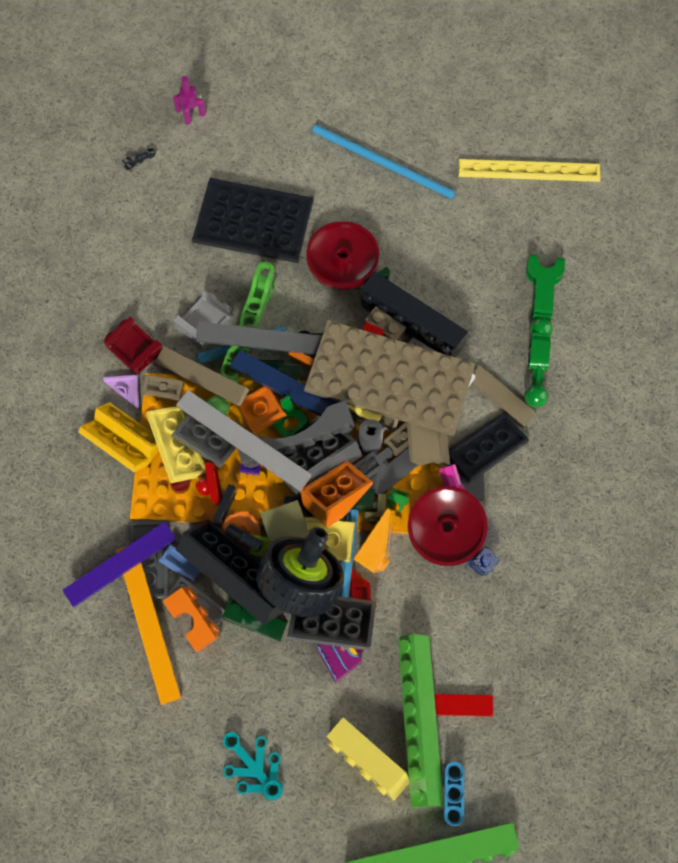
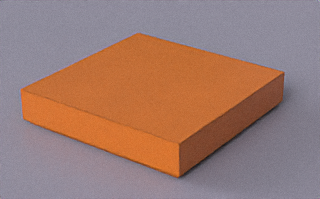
[236,386,287,435]

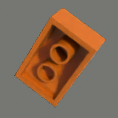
[301,461,373,528]

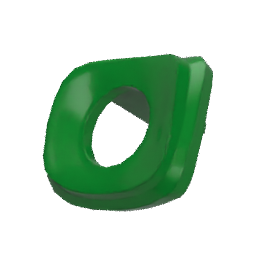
[272,396,309,438]

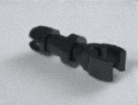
[122,148,156,170]

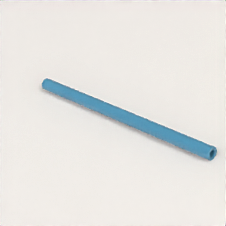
[313,124,456,200]

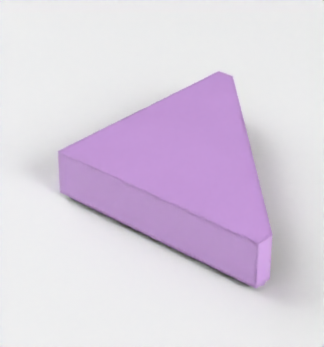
[103,374,139,409]

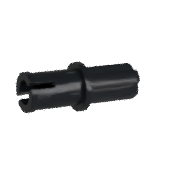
[226,523,264,552]

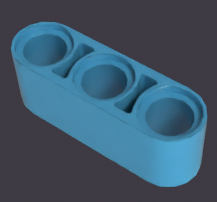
[443,762,464,827]

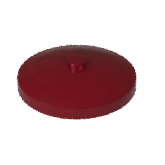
[306,221,379,290]
[408,486,488,566]

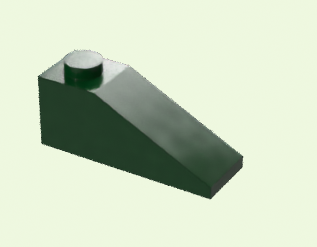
[222,598,287,642]

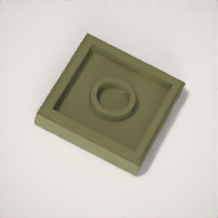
[260,500,309,543]

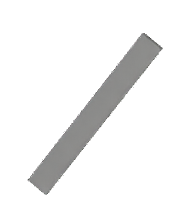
[176,390,312,492]

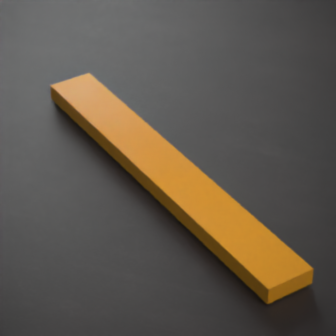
[116,545,181,705]

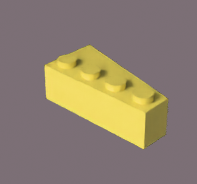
[326,718,409,801]

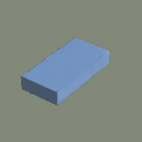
[159,544,200,583]

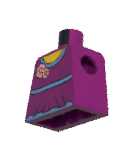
[317,644,364,683]

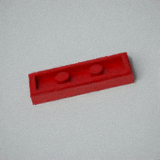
[434,694,494,717]

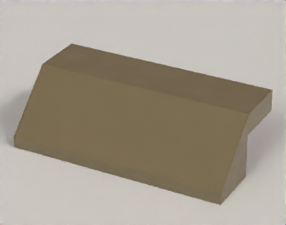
[407,423,450,467]

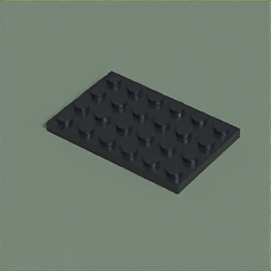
[192,178,314,263]

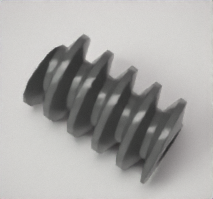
[358,419,384,454]

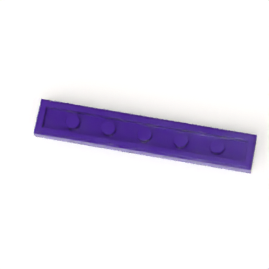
[62,522,176,608]

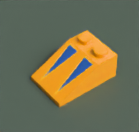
[354,508,396,573]

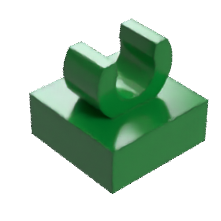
[388,488,411,512]

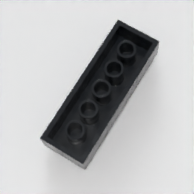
[361,272,468,357]
[176,519,284,626]

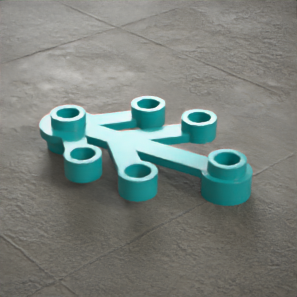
[223,732,283,801]

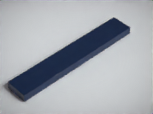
[230,350,337,416]

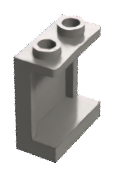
[173,290,232,349]

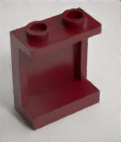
[103,317,163,375]

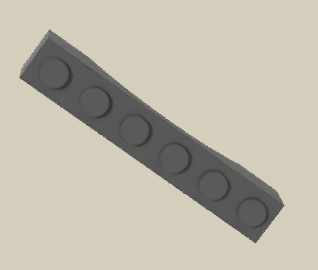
[237,400,355,468]

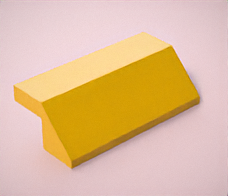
[79,402,159,472]

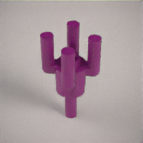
[173,76,206,125]

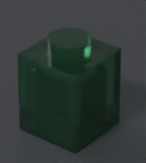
[352,488,375,513]

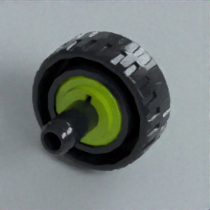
[256,527,344,617]

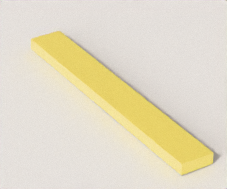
[459,159,600,182]

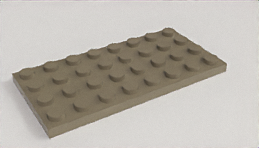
[304,320,476,436]

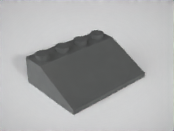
[282,416,362,500]
[287,596,376,651]

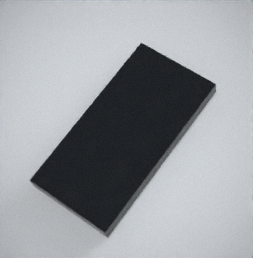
[449,412,529,483]

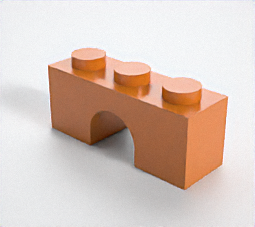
[163,587,221,652]

